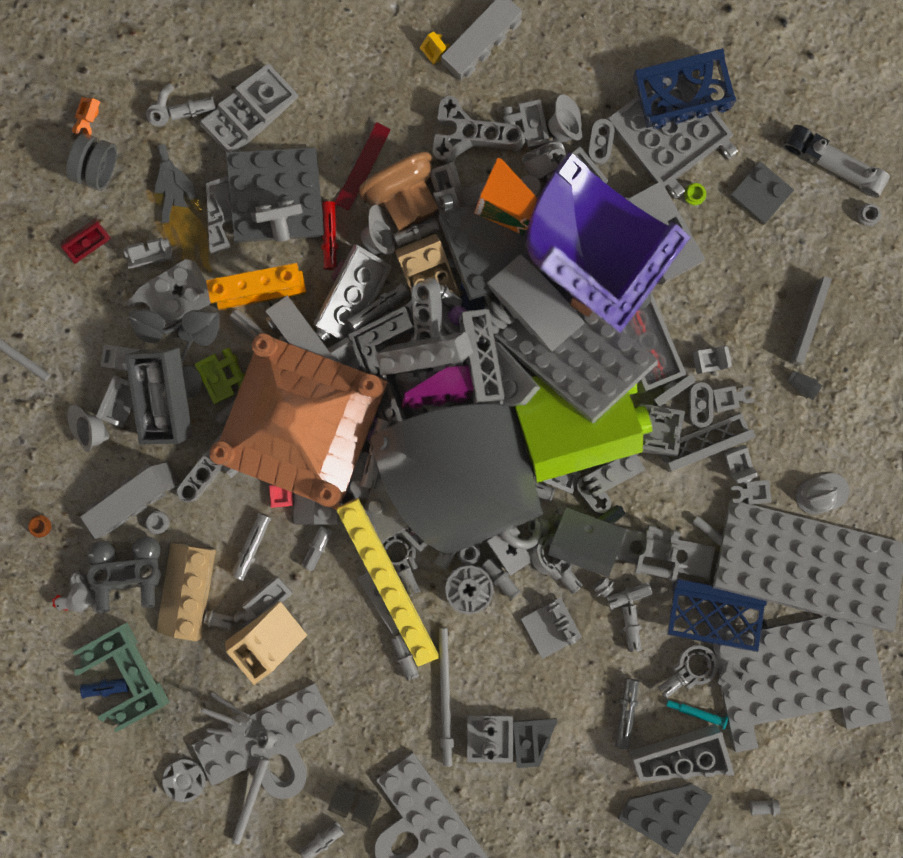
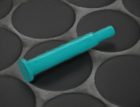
[666,700,728,730]

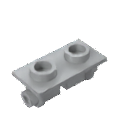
[123,237,172,268]

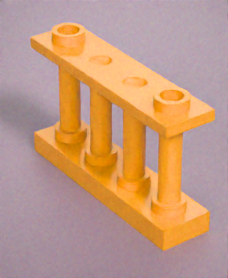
[206,263,307,310]

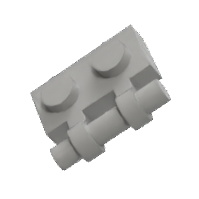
[503,100,550,152]

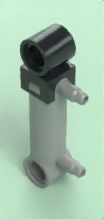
[783,125,890,198]

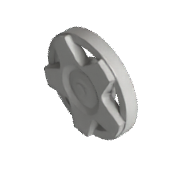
[162,758,206,802]

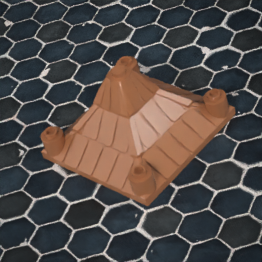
[209,333,388,510]

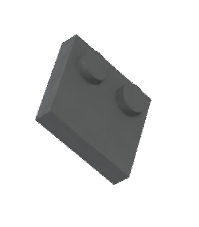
[730,161,794,225]

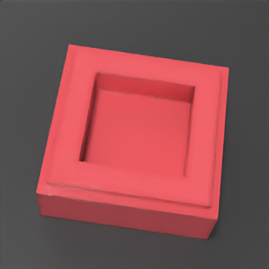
[269,485,294,508]

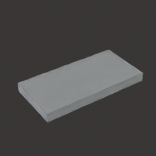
[313,244,392,344]

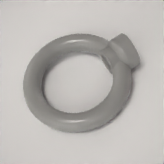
[500,517,549,549]

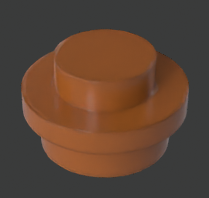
[28,515,52,538]

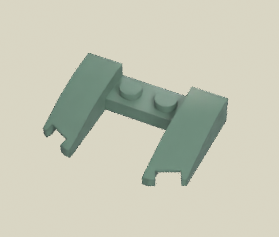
[73,623,170,732]

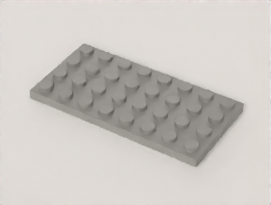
[713,500,903,632]

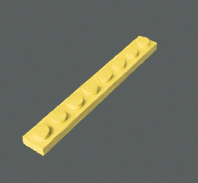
[336,498,439,667]

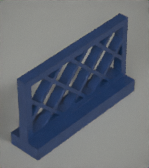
[667,579,767,652]

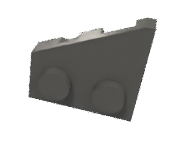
[513,718,557,768]

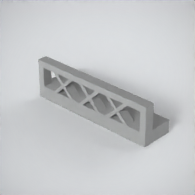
[458,309,504,405]
[660,413,755,472]

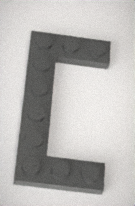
[349,306,414,426]

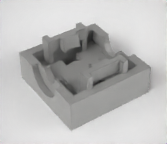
[639,404,685,458]

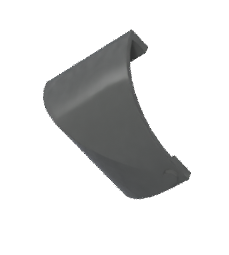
[371,404,543,555]

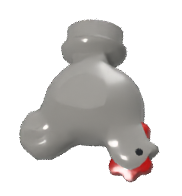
[52,571,96,613]

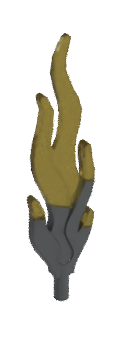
[155,144,213,280]

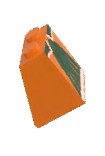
[474,158,538,236]

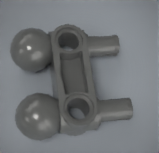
[86,536,161,613]

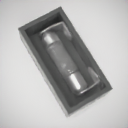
[125,348,192,444]

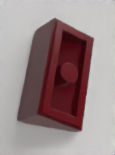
[60,218,111,264]

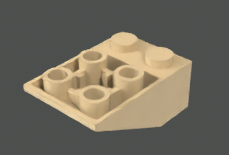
[394,234,461,297]
[225,601,307,685]

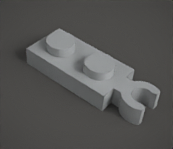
[233,575,293,629]

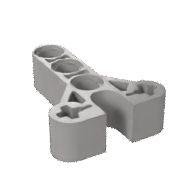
[433,96,525,164]
[410,278,465,371]

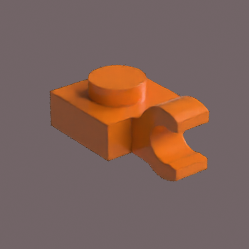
[72,97,100,135]

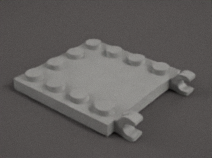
[608,74,738,199]

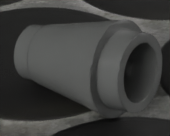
[787,370,823,400]

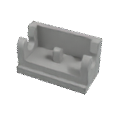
[96,376,133,428]

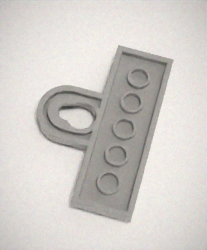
[192,683,335,799]
[375,752,489,858]

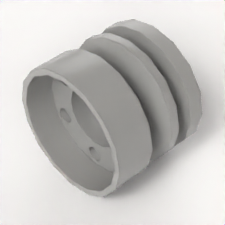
[445,564,494,614]

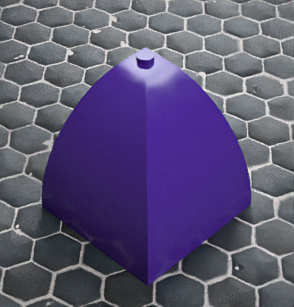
[527,153,691,333]

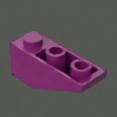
[402,365,474,409]

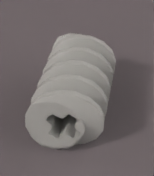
[472,300,515,344]

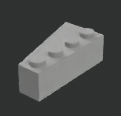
[81,462,181,539]
[629,724,734,781]

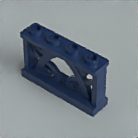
[633,48,737,129]

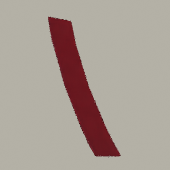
[335,122,391,211]

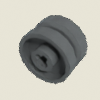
[66,134,117,191]

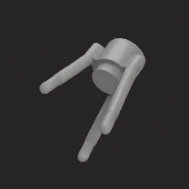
[201,692,252,738]

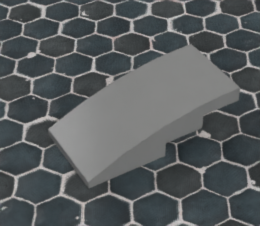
[200,63,299,153]
[486,255,585,353]

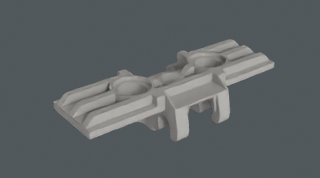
[616,525,715,582]

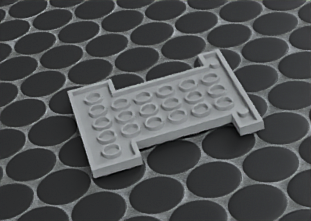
[707,613,892,753]

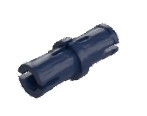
[80,678,129,699]

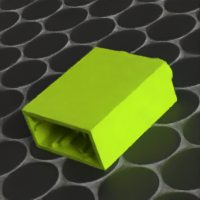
[512,376,652,483]

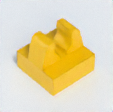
[420,32,450,65]

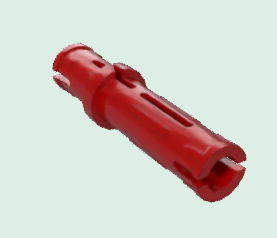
[321,201,339,270]

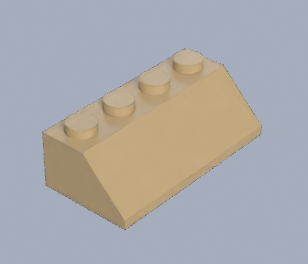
[156,542,216,641]

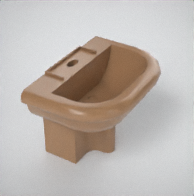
[359,152,439,232]

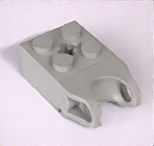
[126,259,211,328]

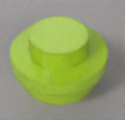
[684,183,706,206]

